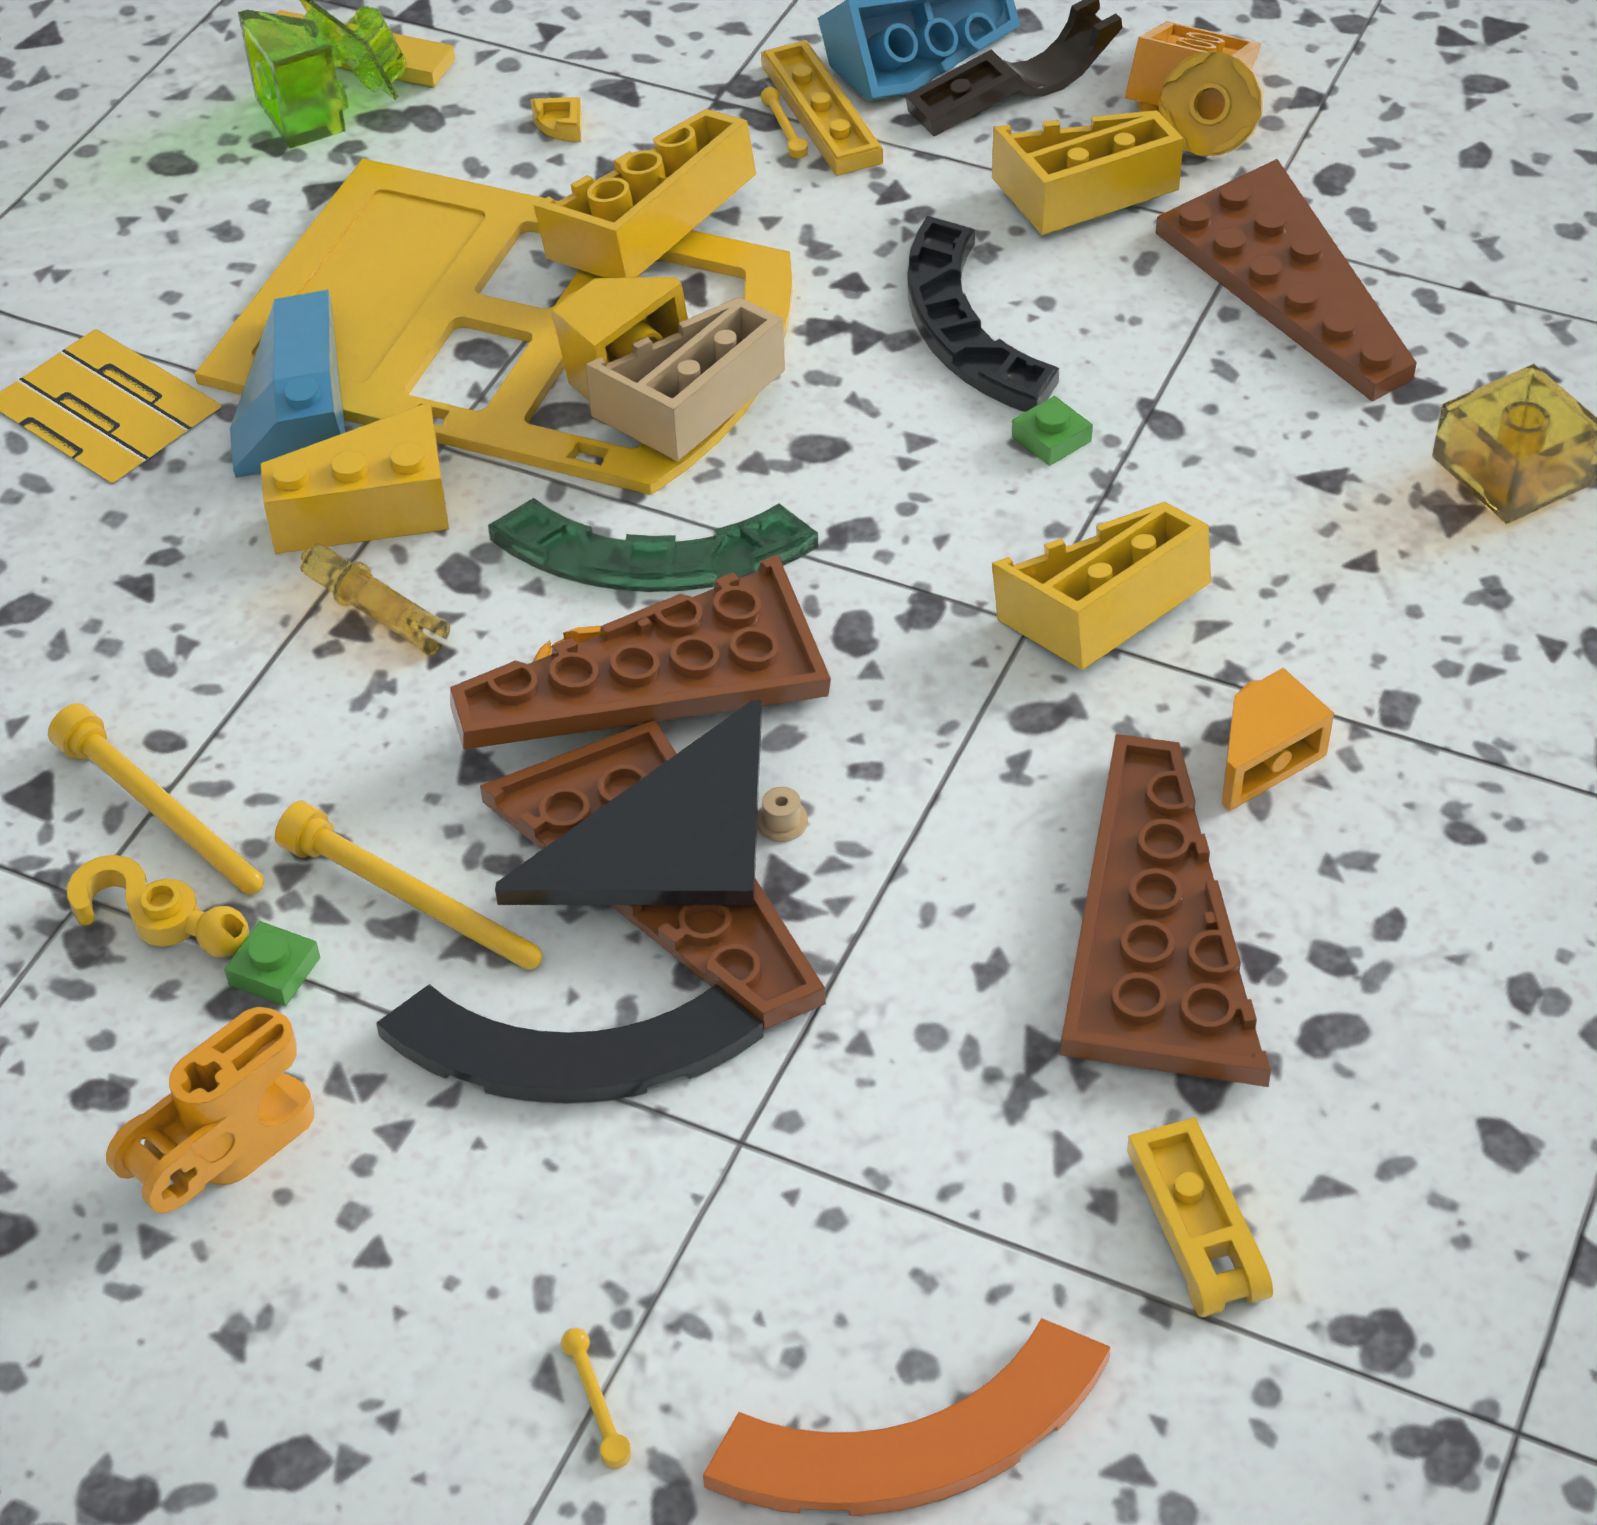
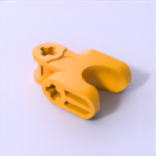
[105,1007,314,1213]

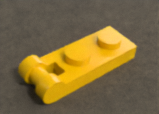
[1127,1117,1273,1317]

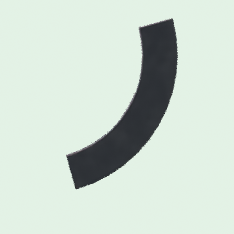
[907,216,1059,412]
[376,984,764,1103]

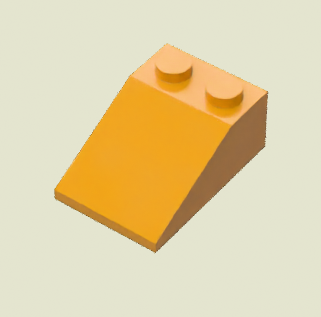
[1125,21,1262,120]

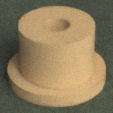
[757,787,808,842]

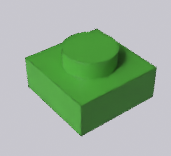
[1011,395,1093,466]
[224,921,321,1006]

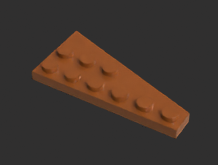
[1156,159,1417,402]
[450,554,831,750]
[480,719,826,1030]
[1060,734,1271,1087]

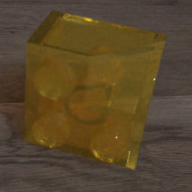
[1432,364,1597,524]

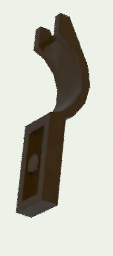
[905,0,1123,136]

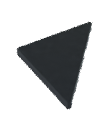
[495,700,762,905]

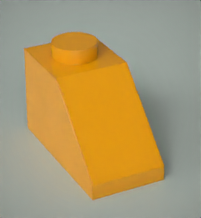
[1221,668,1334,811]

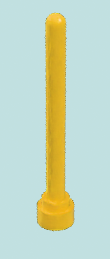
[48,703,264,895]
[275,800,543,970]

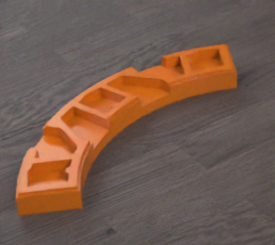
[703,1318,1111,1516]

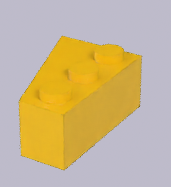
[992,110,1184,235]
[260,402,449,554]
[991,501,1211,670]

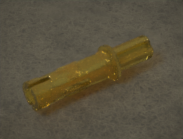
[300,543,450,656]

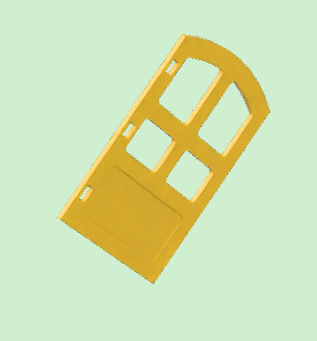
[194,158,793,495]

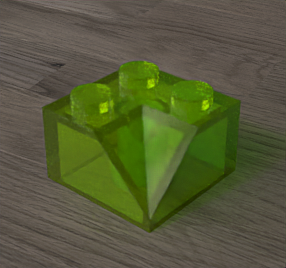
[238,9,348,149]

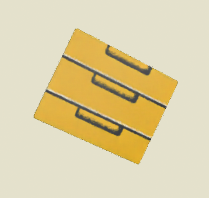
[0,329,222,483]

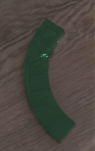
[488,498,818,592]

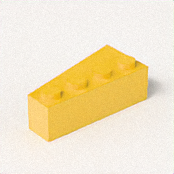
[533,109,756,278]

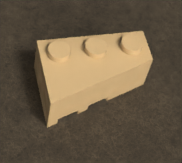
[586,297,785,461]

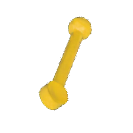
[760,87,808,159]
[560,1327,631,1469]

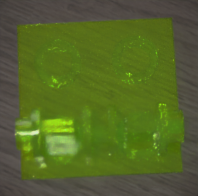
[300,0,407,100]

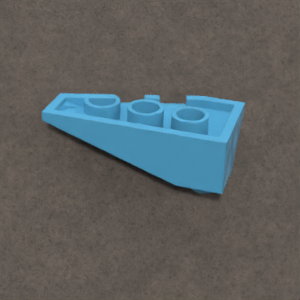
[818,0,1020,101]
[230,290,345,477]

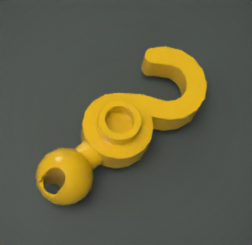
[67,855,249,958]

